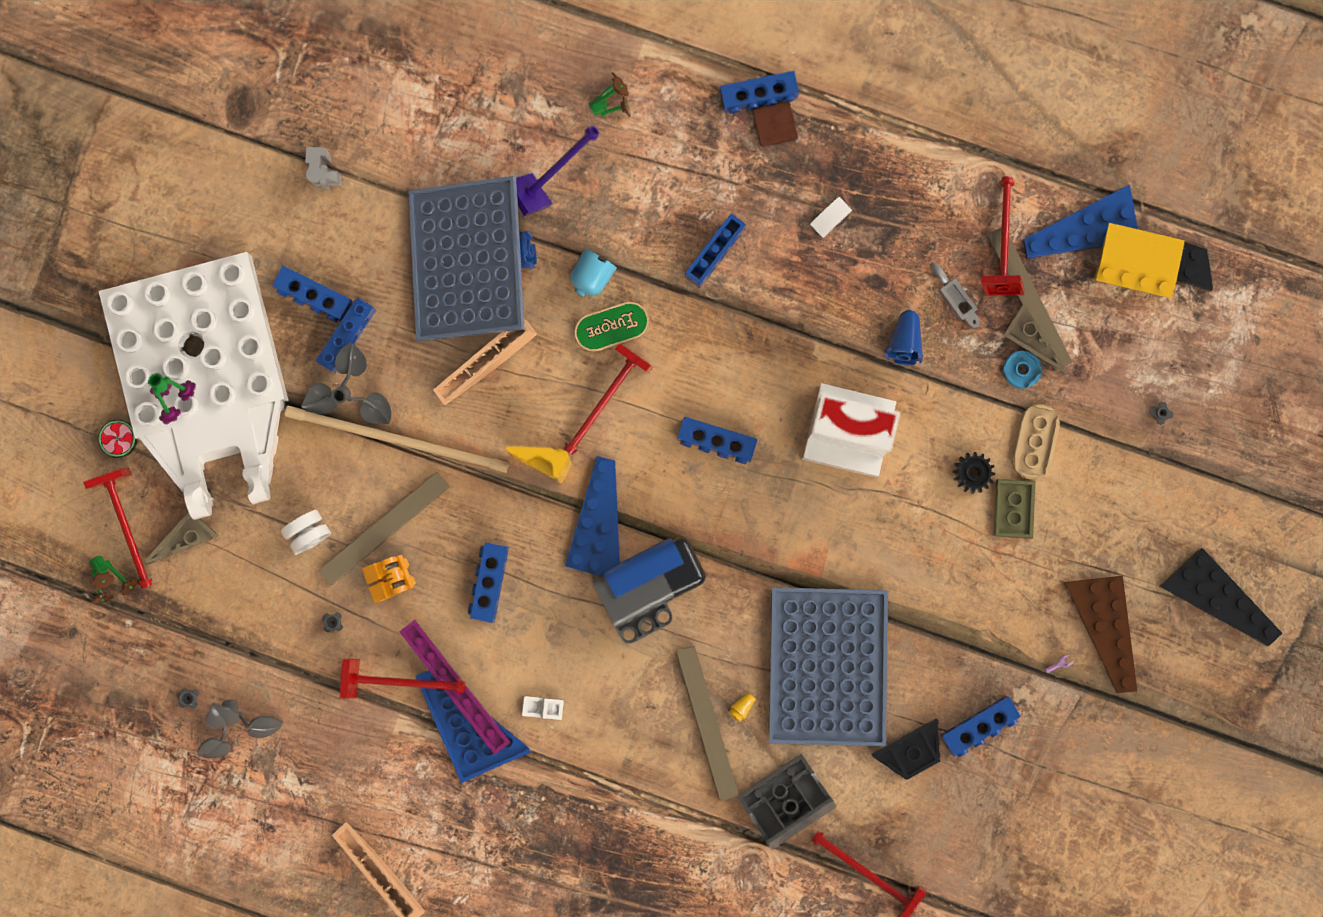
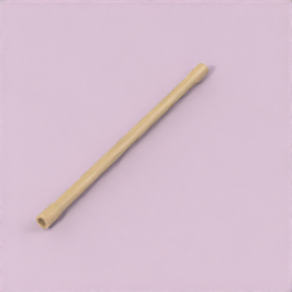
[285,406,510,473]

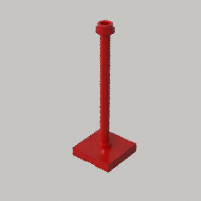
[981,176,1025,296]
[563,343,653,455]
[83,468,153,589]
[339,659,466,699]
[811,831,926,917]

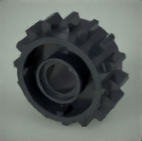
[952,452,995,494]

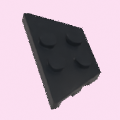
[1177,242,1213,292]
[871,718,940,780]

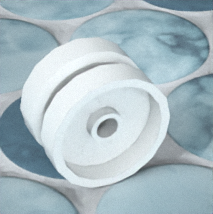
[280,510,331,555]

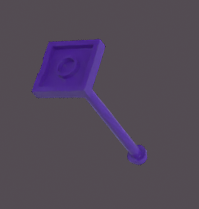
[516,126,599,216]

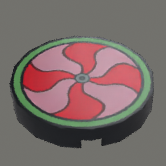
[98,420,138,458]

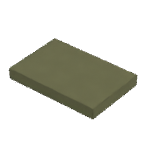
[994,479,1036,539]

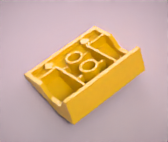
[1094,223,1185,298]
[505,446,572,484]

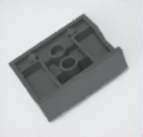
[737,754,836,850]

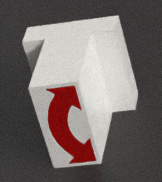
[802,383,900,478]

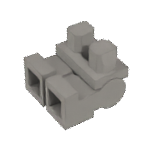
[305,147,341,191]

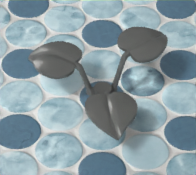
[301,343,392,424]
[198,699,283,758]

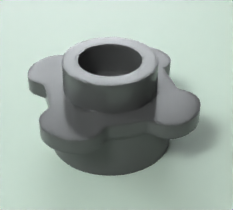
[1150,402,1174,425]
[323,612,343,632]
[178,688,199,709]

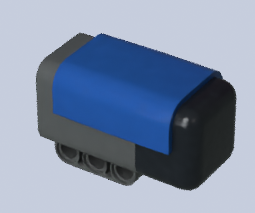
[592,537,706,644]

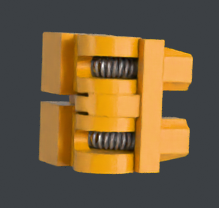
[362,555,416,604]

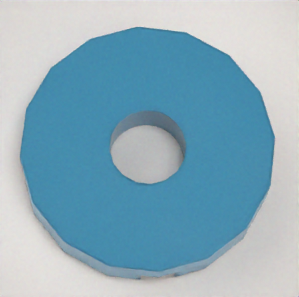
[1003,351,1042,389]

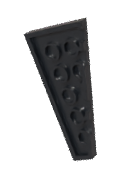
[1159,548,1283,646]

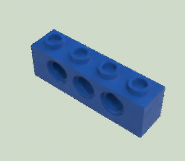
[720,71,799,114]
[685,213,746,288]
[272,266,353,323]
[316,297,376,374]
[677,417,758,464]
[468,542,509,623]
[940,696,1021,757]

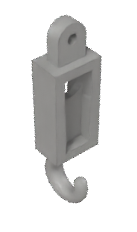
[930,262,980,328]

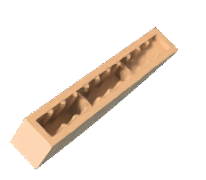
[433,319,537,405]
[332,822,425,917]

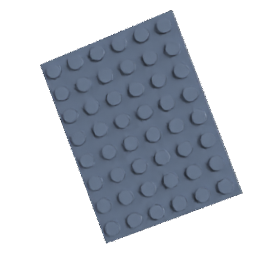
[408,176,525,342]
[769,588,888,746]

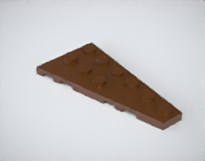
[1064,576,1137,693]

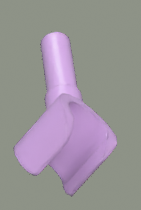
[1046,654,1073,673]

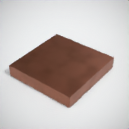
[753,102,798,147]

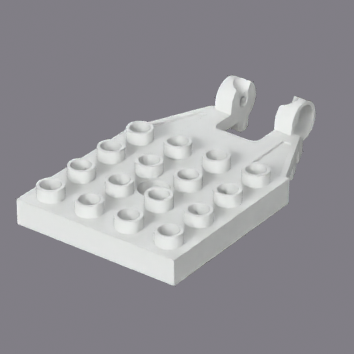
[99,252,289,520]

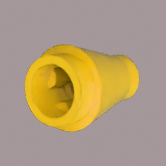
[728,693,756,722]

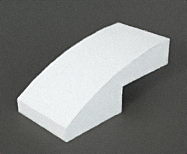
[810,197,852,238]
[521,696,564,720]

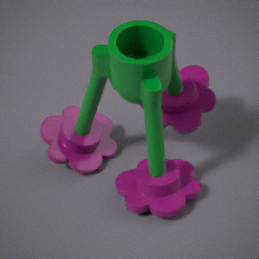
[148,373,196,424]

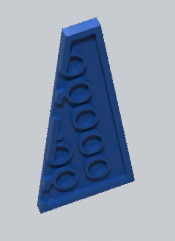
[1023,185,1138,259]
[565,456,620,577]

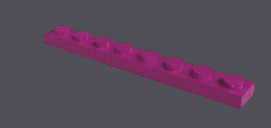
[399,620,510,754]

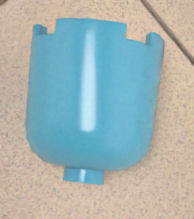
[570,248,617,297]

